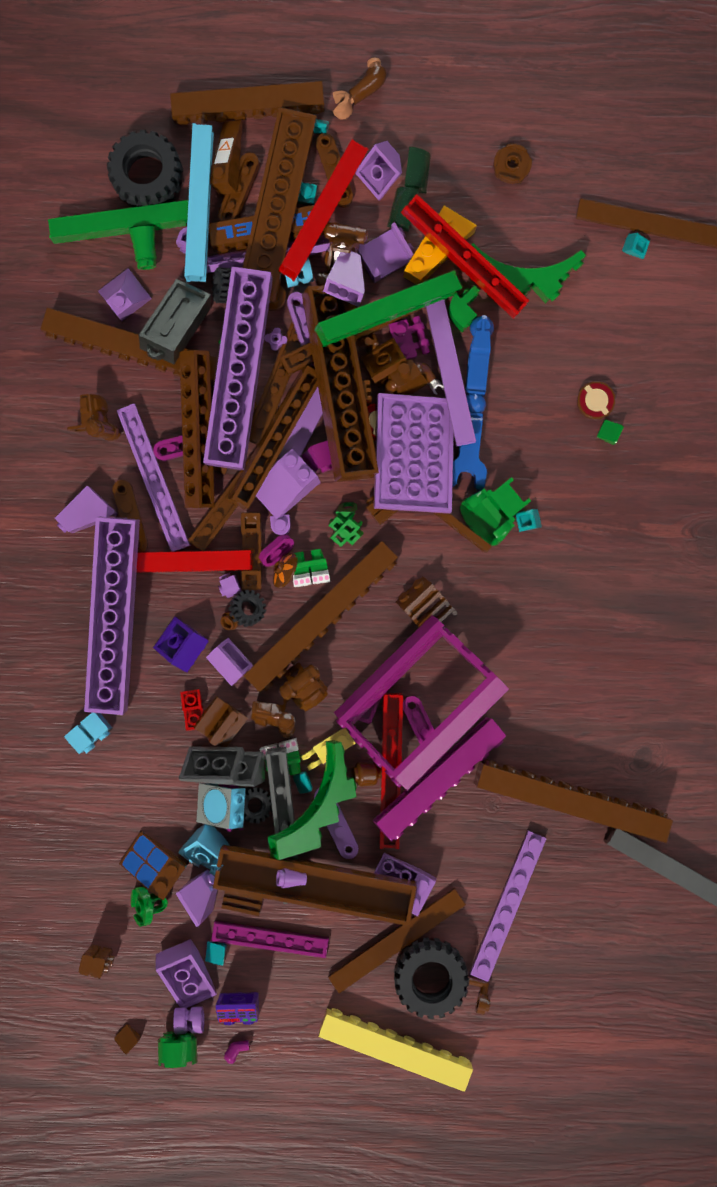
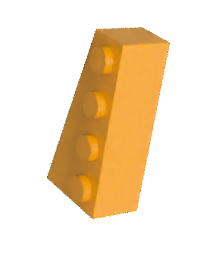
[403,206,477,285]

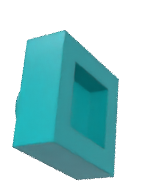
[298,182,317,206]

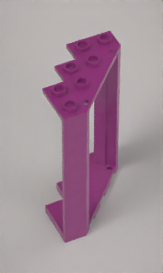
[334,615,509,791]

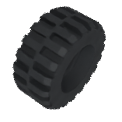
[107,130,183,207]
[394,938,469,1019]

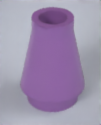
[276,868,307,888]

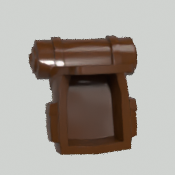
[324,222,368,272]
[67,394,121,441]
[279,663,328,711]
[251,699,295,739]

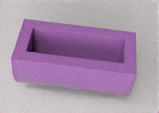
[206,638,253,686]

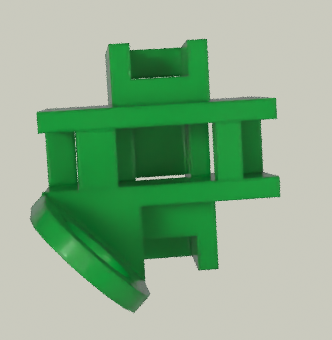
[328,502,364,547]

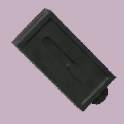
[139,279,211,364]

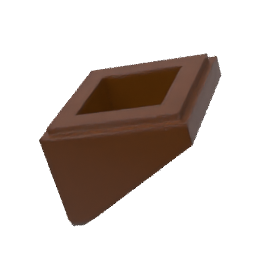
[114,1023,141,1055]

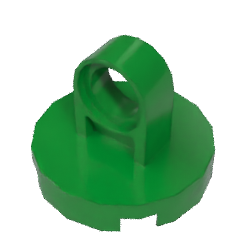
[131,886,168,927]

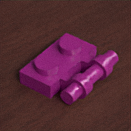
[389,316,430,360]

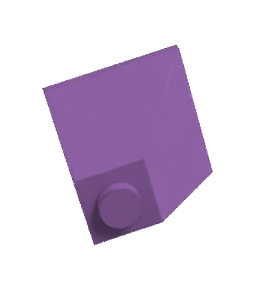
[355,141,402,200]
[98,268,152,321]
[176,869,217,927]

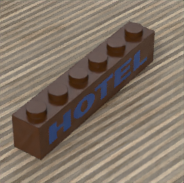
[209,205,324,253]

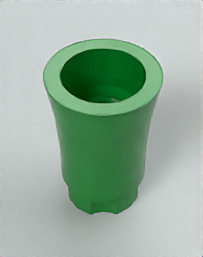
[129,226,157,270]

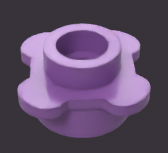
[265,328,287,351]

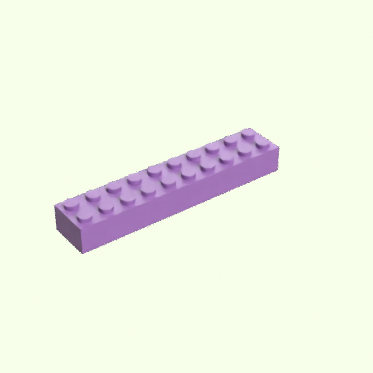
[203,267,273,471]
[84,516,140,715]

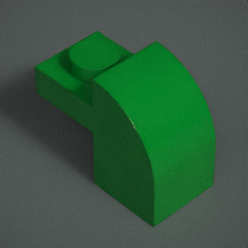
[449,285,480,333]

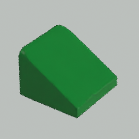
[597,420,624,445]

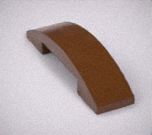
[241,513,262,590]

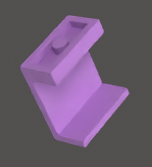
[358,223,415,283]

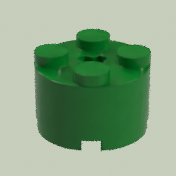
[158,1031,198,1068]

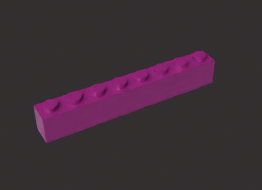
[373,717,506,841]

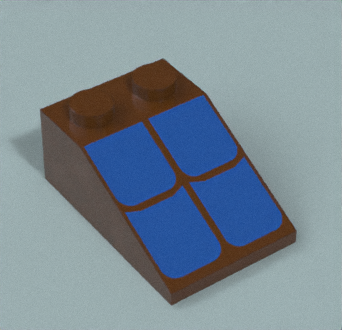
[119,831,189,900]

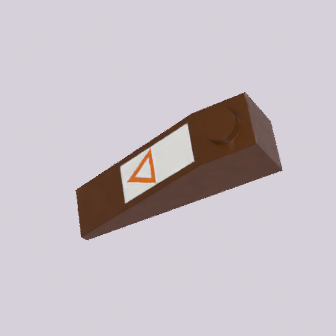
[210,120,243,195]

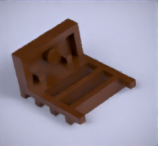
[395,576,458,627]

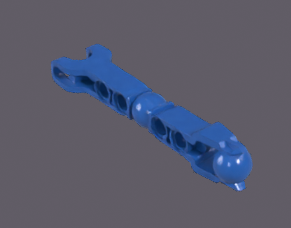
[452,315,494,491]

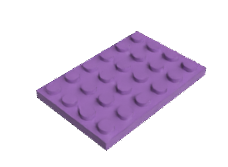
[374,393,453,513]

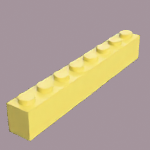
[318,1008,473,1092]

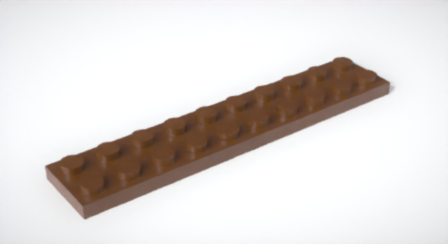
[243,107,317,304]

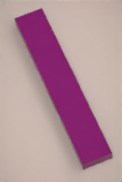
[211,920,329,958]

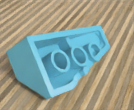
[178,824,230,876]

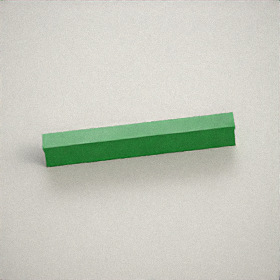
[48,200,189,244]
[314,270,462,347]

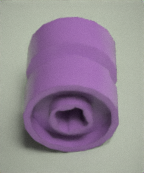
[173,1006,204,1034]

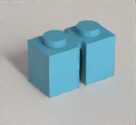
[64,713,112,754]

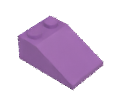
[256,449,321,520]
[156,939,217,1008]

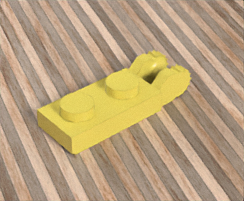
[301,727,356,771]

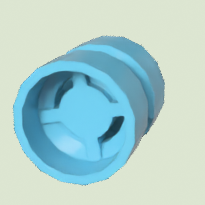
[285,257,314,288]

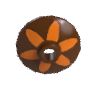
[273,552,297,589]

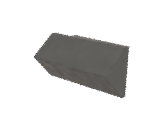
[179,747,265,787]

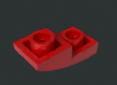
[180,689,204,731]

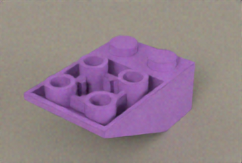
[374,853,437,916]

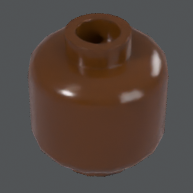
[352,761,381,787]

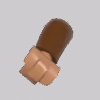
[333,58,386,119]

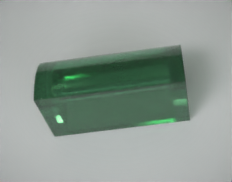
[404,146,431,194]
[387,187,419,232]

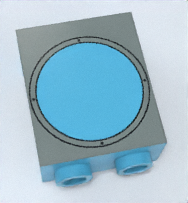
[196,783,246,829]

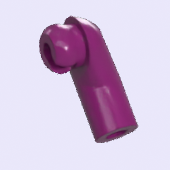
[224,1040,250,1064]

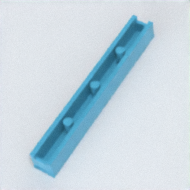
[185,123,214,282]

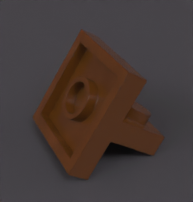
[361,337,408,388]
[193,696,248,747]

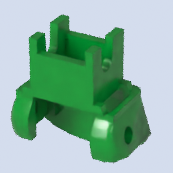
[460,477,531,546]

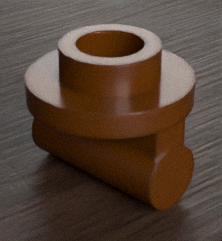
[357,333,379,353]

